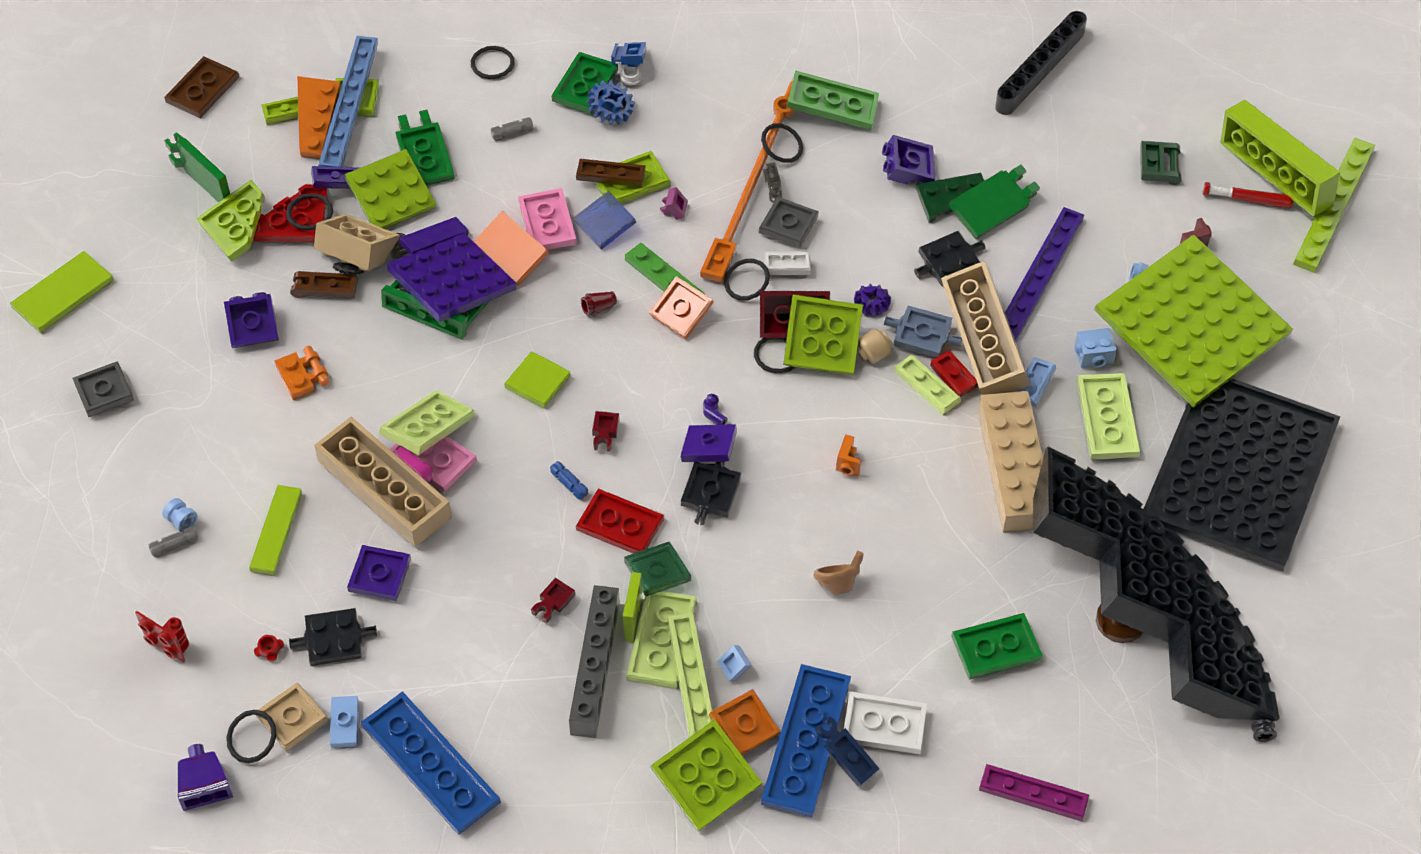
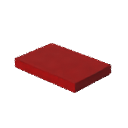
[576,488,664,557]

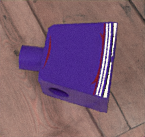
[178,744,233,811]

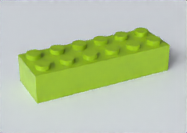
[1220,99,1340,217]

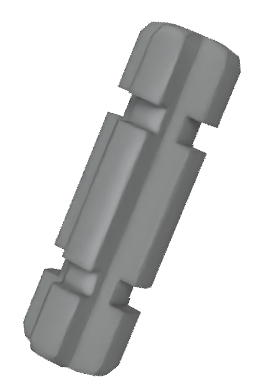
[491,117,533,140]
[148,526,198,557]

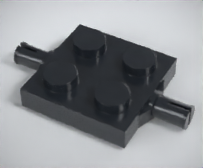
[914,231,985,286]
[681,462,741,526]
[289,608,377,666]

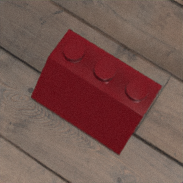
[760,291,830,338]

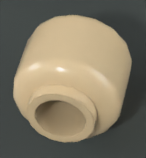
[857,329,893,364]

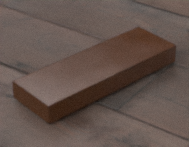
[576,159,646,187]

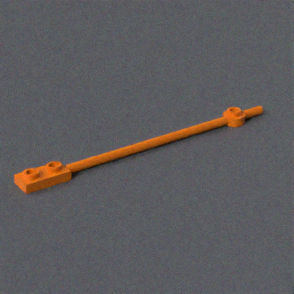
[700,81,795,283]

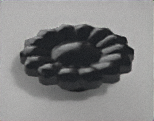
[333,262,364,275]

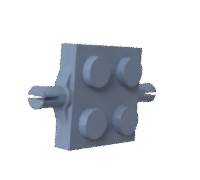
[884,305,962,358]

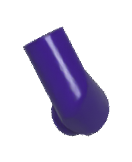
[703,393,728,425]

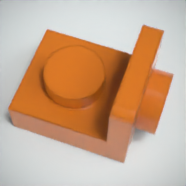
[836,434,862,477]

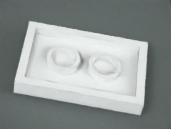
[844,692,927,754]

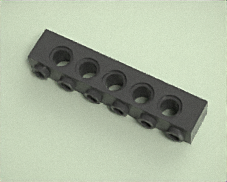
[569,585,620,738]

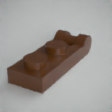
[290,271,358,298]

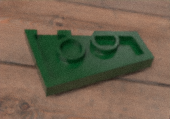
[916,172,984,223]

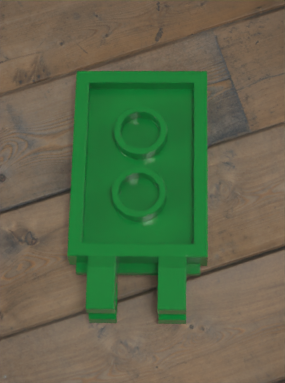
[395,109,455,185]
[164,132,230,202]
[949,164,1040,239]

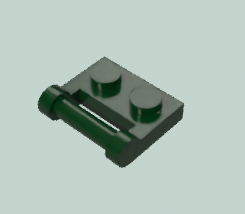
[1140,141,1182,185]

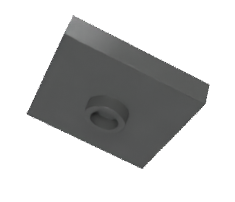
[759,196,819,248]
[72,361,134,418]

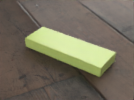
[894,354,961,415]

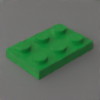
[551,52,618,114]
[951,613,1043,680]

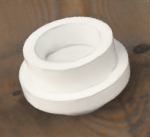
[620,66,642,85]

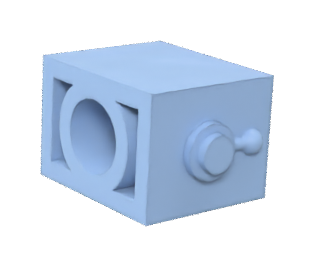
[1074,328,1116,368]

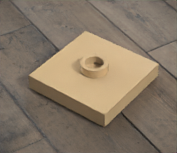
[256,682,329,752]

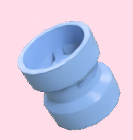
[162,498,198,532]

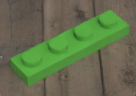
[625,243,705,295]

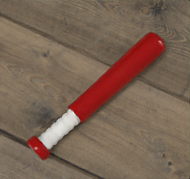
[1202,182,1294,209]

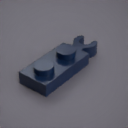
[815,717,880,787]

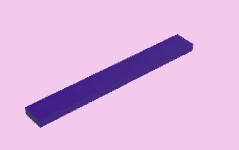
[1005,207,1084,342]

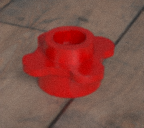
[254,635,284,662]

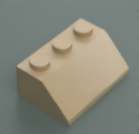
[314,214,399,271]

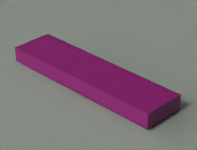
[979,764,1090,822]

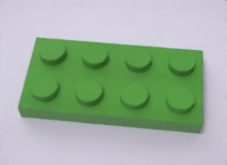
[786,70,879,130]

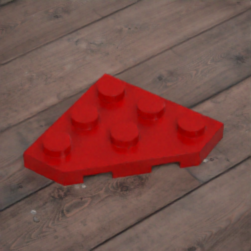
[253,184,329,242]

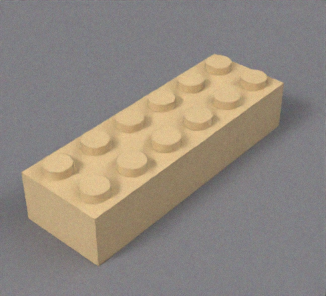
[941,261,1031,395]
[978,391,1043,532]
[314,416,452,548]

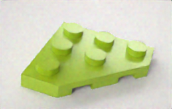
[196,180,265,262]

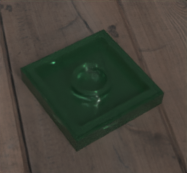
[624,541,691,597]

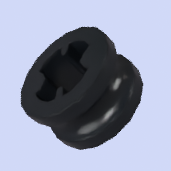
[1251,719,1277,742]

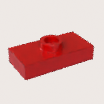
[930,350,978,397]

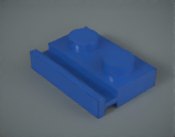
[611,42,647,67]

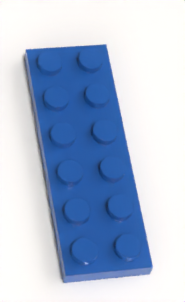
[761,664,851,818]
[361,691,501,835]

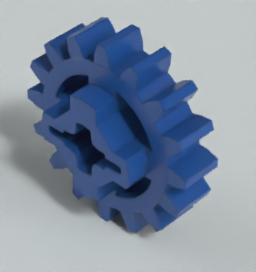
[587,80,635,125]

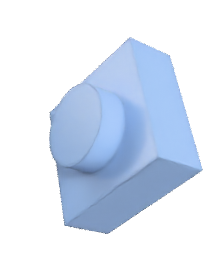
[717,645,752,682]

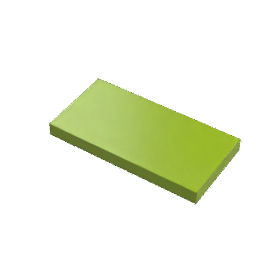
[10,251,114,333]

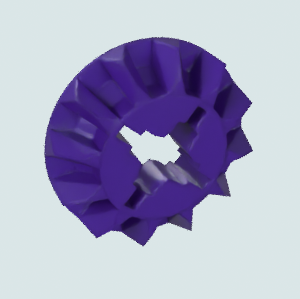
[854,283,891,316]

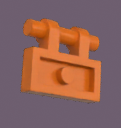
[274,346,329,400]

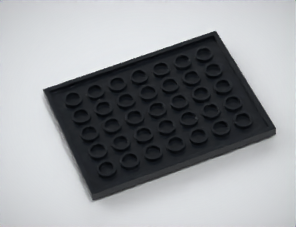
[1143,378,1341,571]

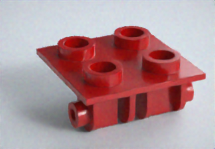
[135,610,189,663]

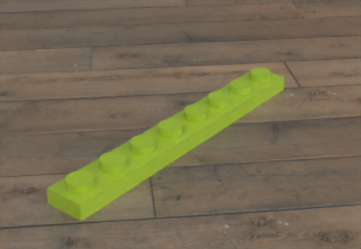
[1293,137,1375,273]

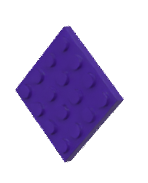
[387,233,517,322]

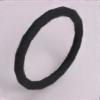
[471,46,515,79]
[761,123,803,163]
[286,193,333,231]
[724,258,770,301]
[754,338,795,373]
[226,709,277,763]

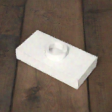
[764,252,811,275]

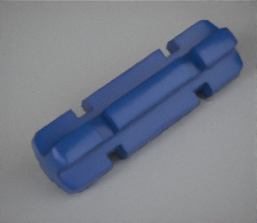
[550,461,588,500]

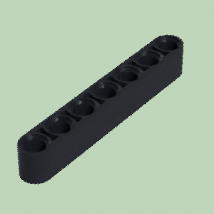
[995,11,1087,115]

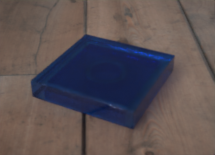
[573,191,637,250]

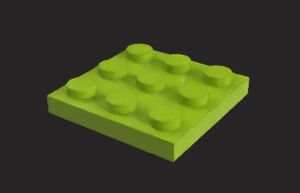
[345,149,436,229]
[783,295,863,375]
[650,719,762,832]

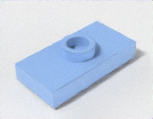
[1016,357,1057,407]
[330,696,359,748]

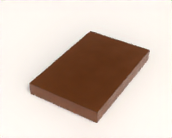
[164,56,239,118]

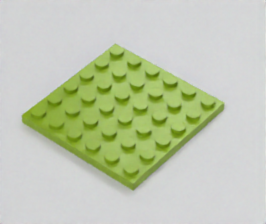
[1094,235,1293,408]

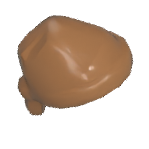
[813,550,864,595]

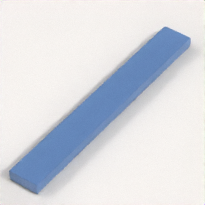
[318,36,378,167]

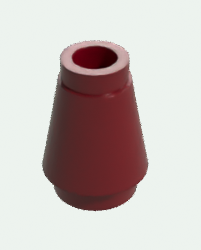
[581,291,617,316]

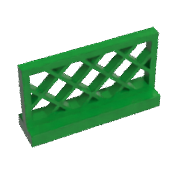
[381,280,490,340]

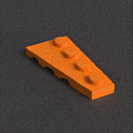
[297,76,341,159]

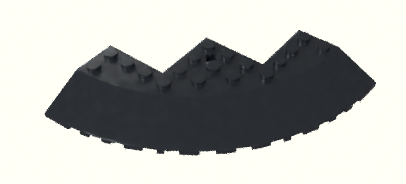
[1033,446,1280,721]

